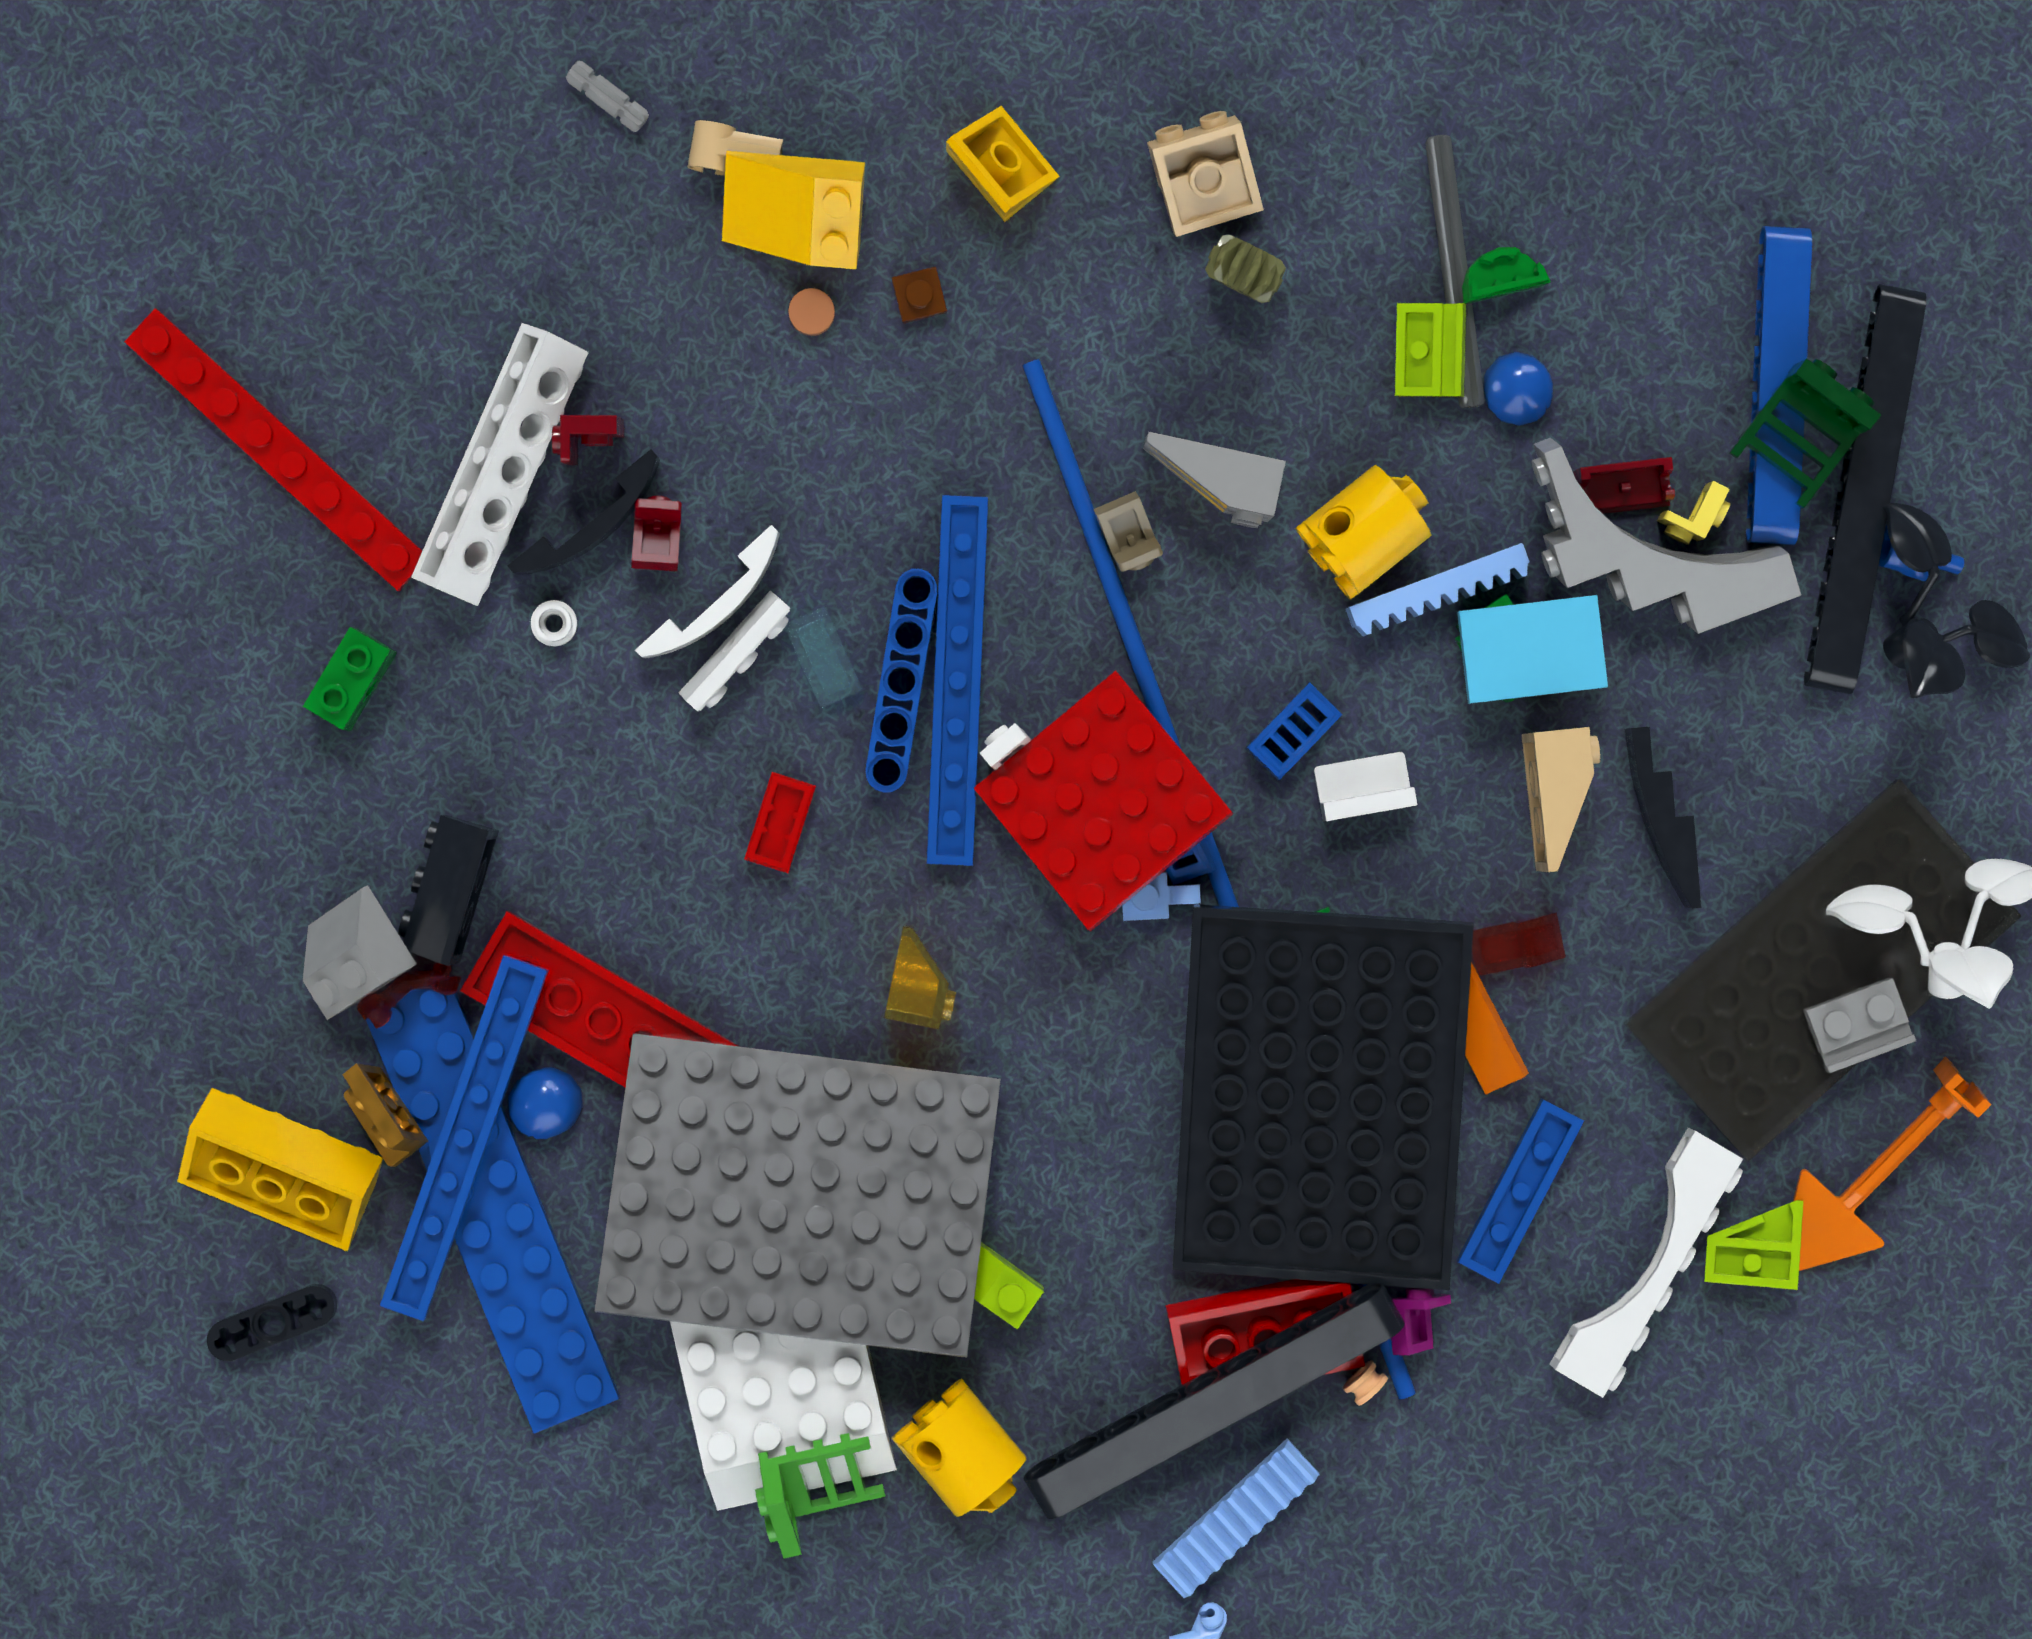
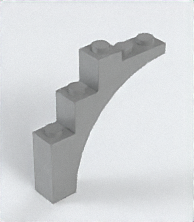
[1531,438,1801,634]

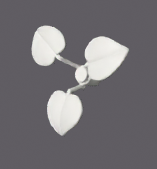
[1826,859,2032,1009]

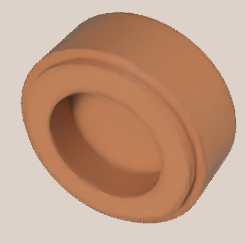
[789,288,835,336]

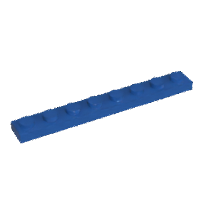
[927,495,988,866]
[380,955,549,1321]

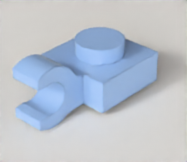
[1122,872,1201,921]

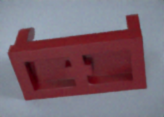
[1573,457,1675,514]

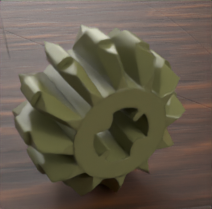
[1205,235,1286,303]

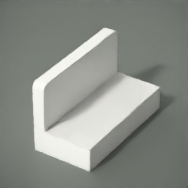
[1314,752,1417,821]

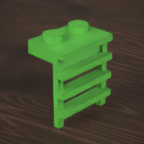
[755,1433,885,1559]

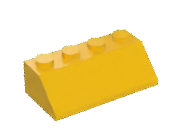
[177,1088,383,1252]

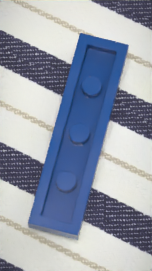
[1456,1098,1584,1284]

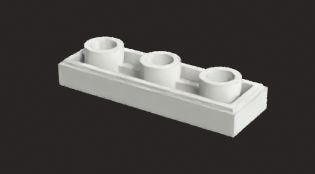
[679,591,790,711]

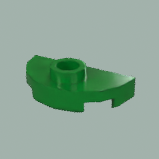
[1462,247,1551,304]

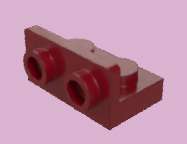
[552,415,624,465]

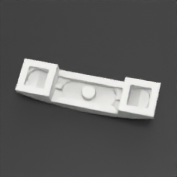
[635,525,780,658]

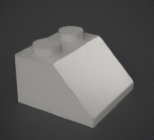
[303,885,416,1020]

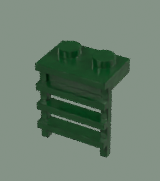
[1729,358,1881,509]

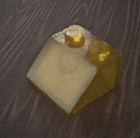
[884,924,956,1029]

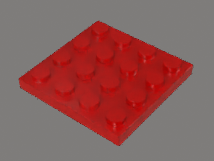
[974,670,1234,932]

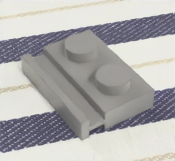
[1803,978,1916,1073]

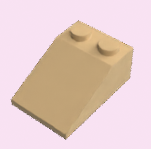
[1522,727,1600,872]

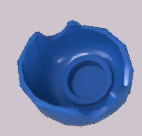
[1483,351,1553,426]
[508,1067,583,1139]

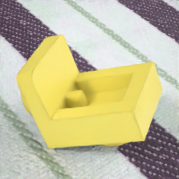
[1657,481,1730,544]

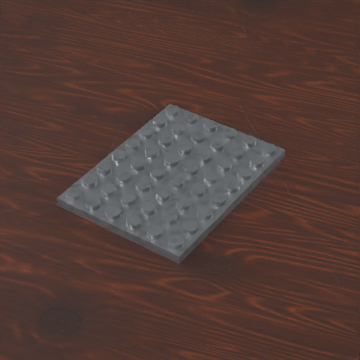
[595,1034,1001,1358]

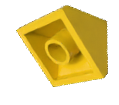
[946,106,1060,222]

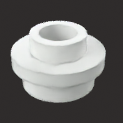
[531,600,577,647]

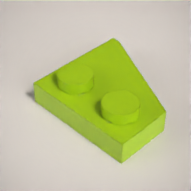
[1704,1200,1803,1290]

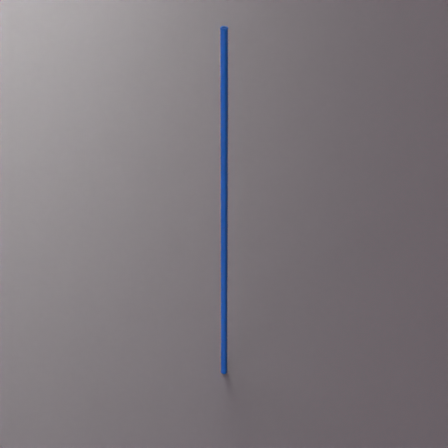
[1022,359,1416,1399]

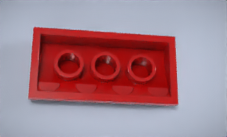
[1165,1279,1365,1385]

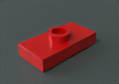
[744,772,816,873]

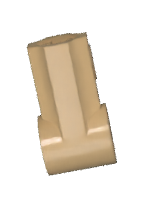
[687,120,783,176]

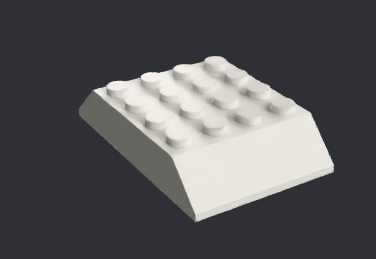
[670,1321,897,1511]

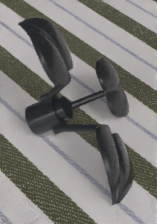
[1883,503,2030,698]

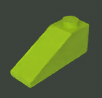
[974,1242,1044,1329]

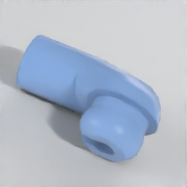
[1169,1602,1227,1639]

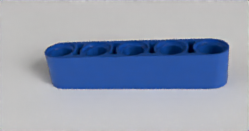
[866,569,937,793]

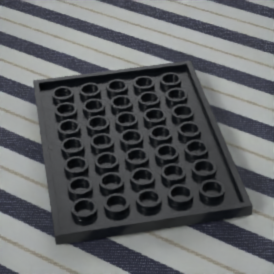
[1173,904,1474,1290]

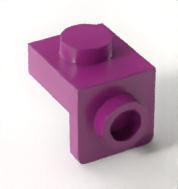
[1391,1287,1451,1355]

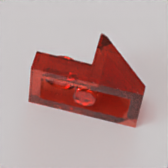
[1472,912,1566,976]

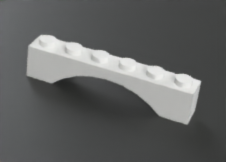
[1550,1128,1743,1398]

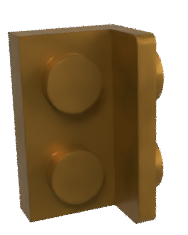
[342,1063,428,1167]

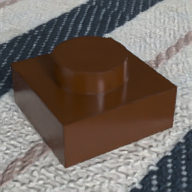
[891,266,947,324]

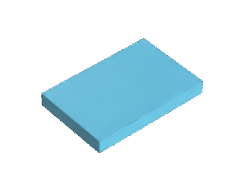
[1457,595,1608,704]

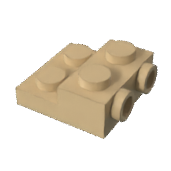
[1147,111,1264,237]

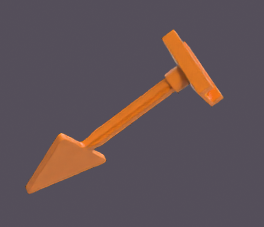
[1793,1057,1991,1271]

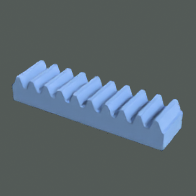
[1346,543,1530,636]
[1153,1438,1320,1598]

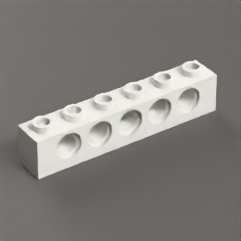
[411,323,588,606]

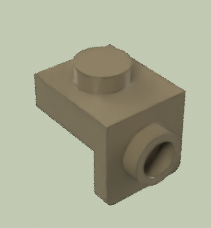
[1093,491,1163,572]

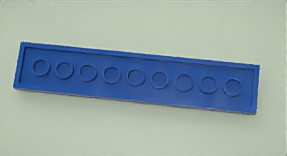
[361,972,620,1434]

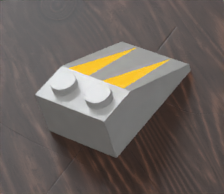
[1143,432,1286,528]

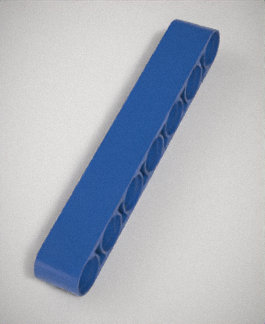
[1746,226,1812,545]

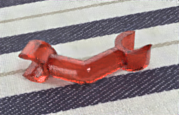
[357,963,461,1029]

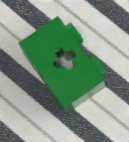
[303,627,397,731]

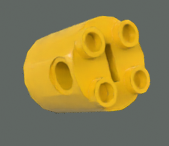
[1295,465,1432,600]
[892,1378,1027,1517]

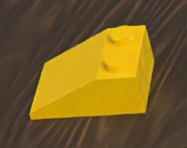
[722,151,865,269]

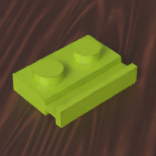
[1395,303,1466,397]

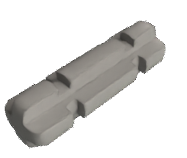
[566,61,649,132]

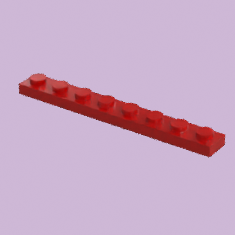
[124,308,423,591]

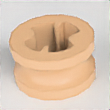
[1342,1360,1388,1406]

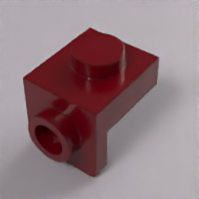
[631,496,682,571]

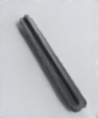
[1425,135,1485,408]

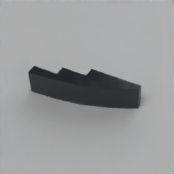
[1624,727,1701,909]

